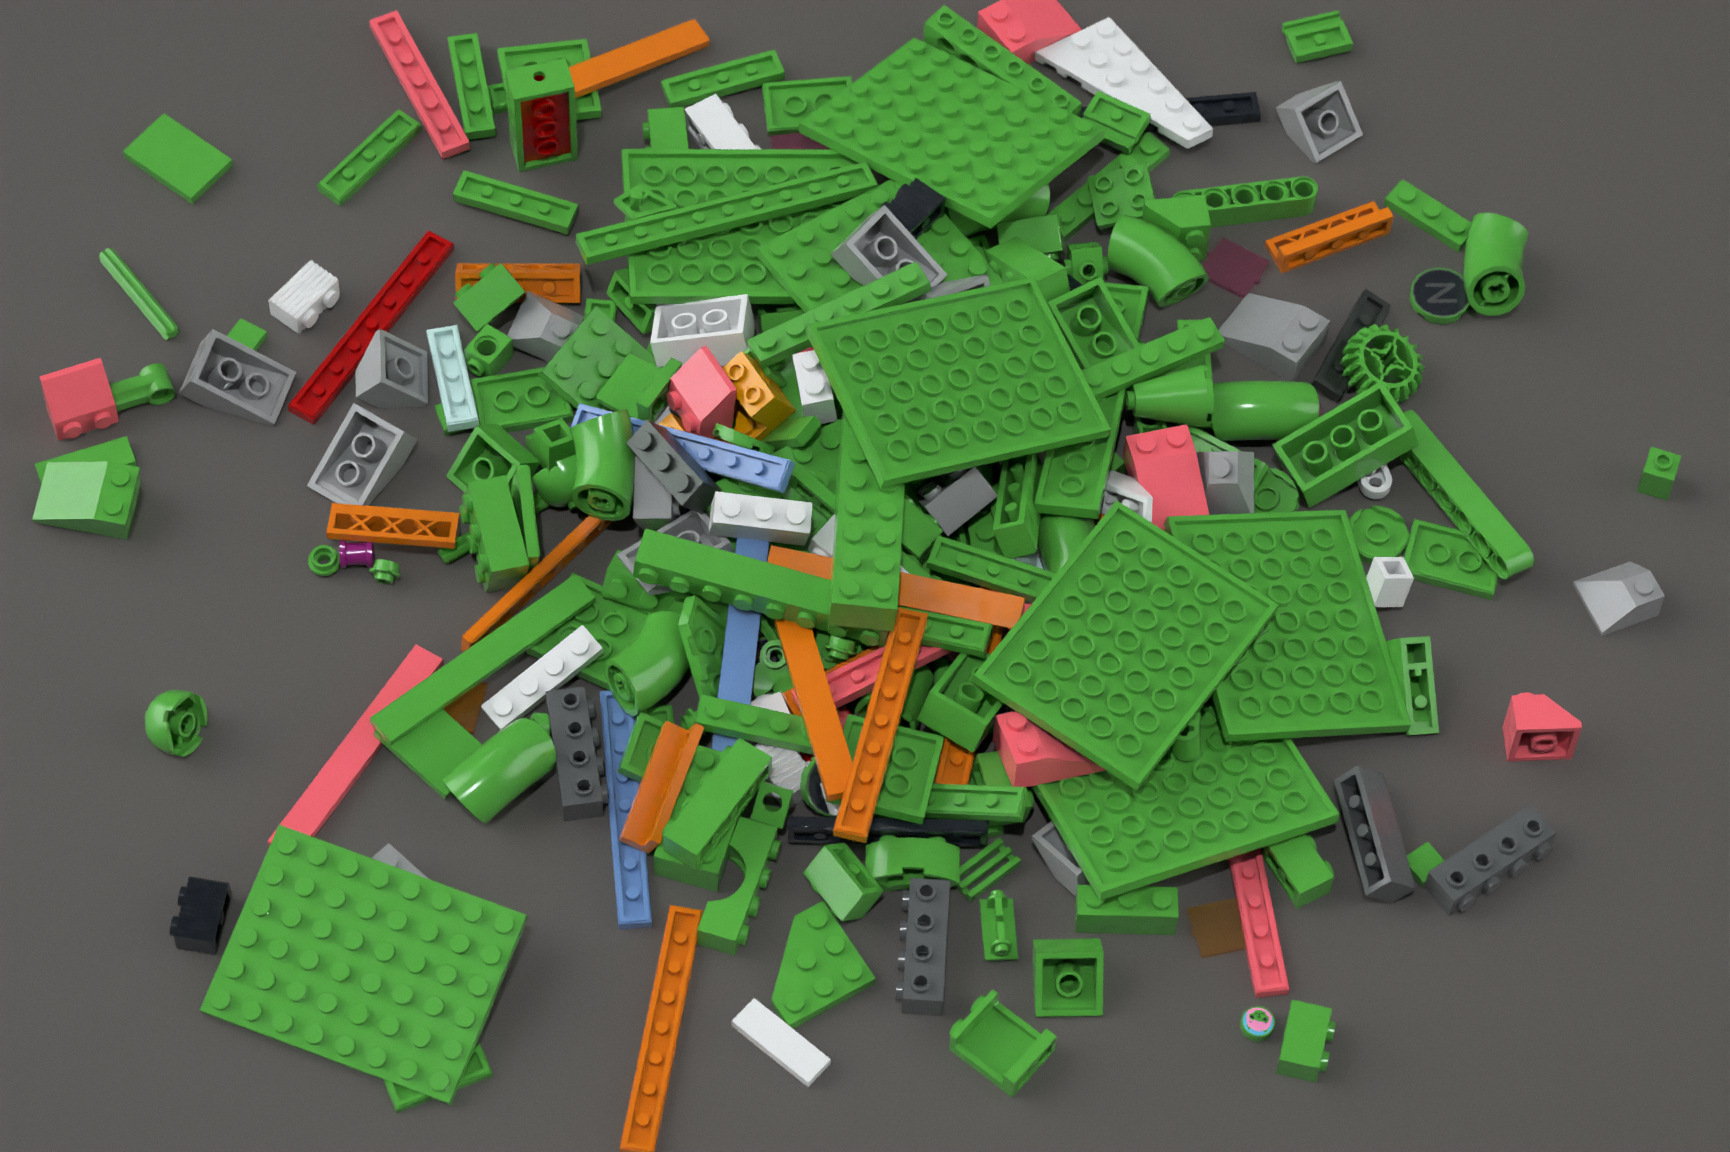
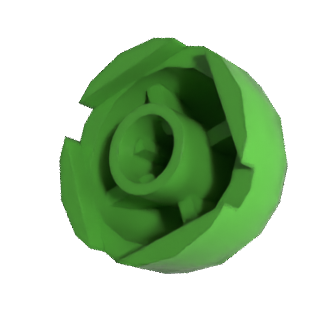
[531,454,578,511]
[144,690,208,756]

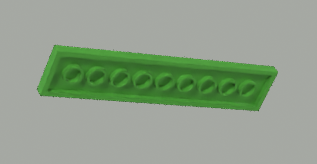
[1034,281,1149,519]

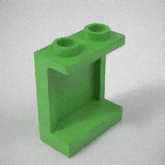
[949,989,1057,1098]

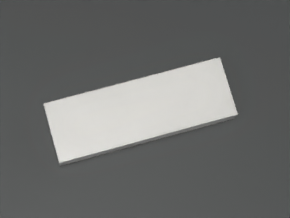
[732,998,831,1087]

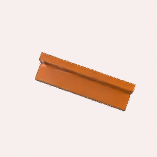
[1265,201,1393,274]
[455,263,581,303]
[326,503,460,549]
[619,721,704,853]

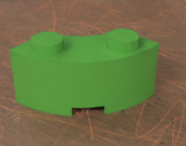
[865,835,960,892]

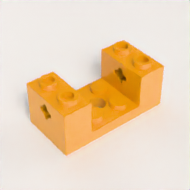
[658,351,796,446]

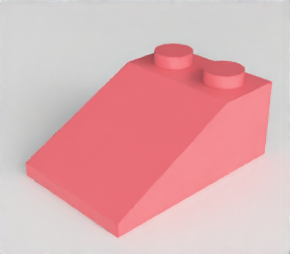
[977,0,1082,65]
[1123,424,1209,532]
[993,711,1105,787]

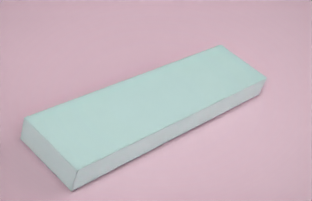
[427,325,479,432]

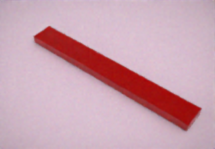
[288,230,454,426]

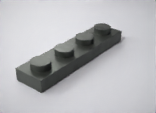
[1311,288,1391,402]

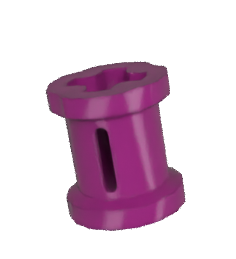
[339,540,374,568]

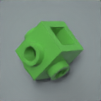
[1063,242,1108,285]

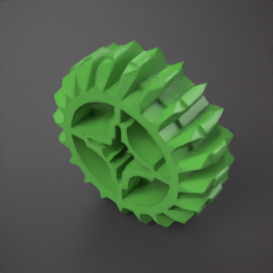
[1340,324,1425,403]

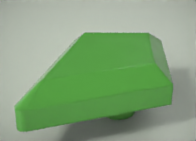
[614,185,677,220]

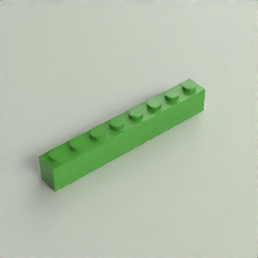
[633,528,889,647]

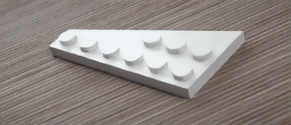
[1035,17,1213,149]

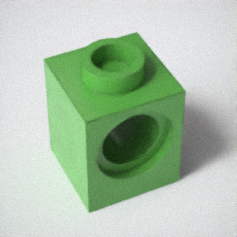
[465,324,513,377]
[1637,447,1681,501]

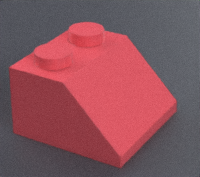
[667,346,737,438]
[39,358,119,441]
[1502,692,1582,761]

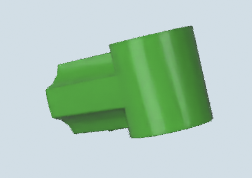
[109,363,176,411]

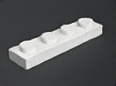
[481,625,604,731]

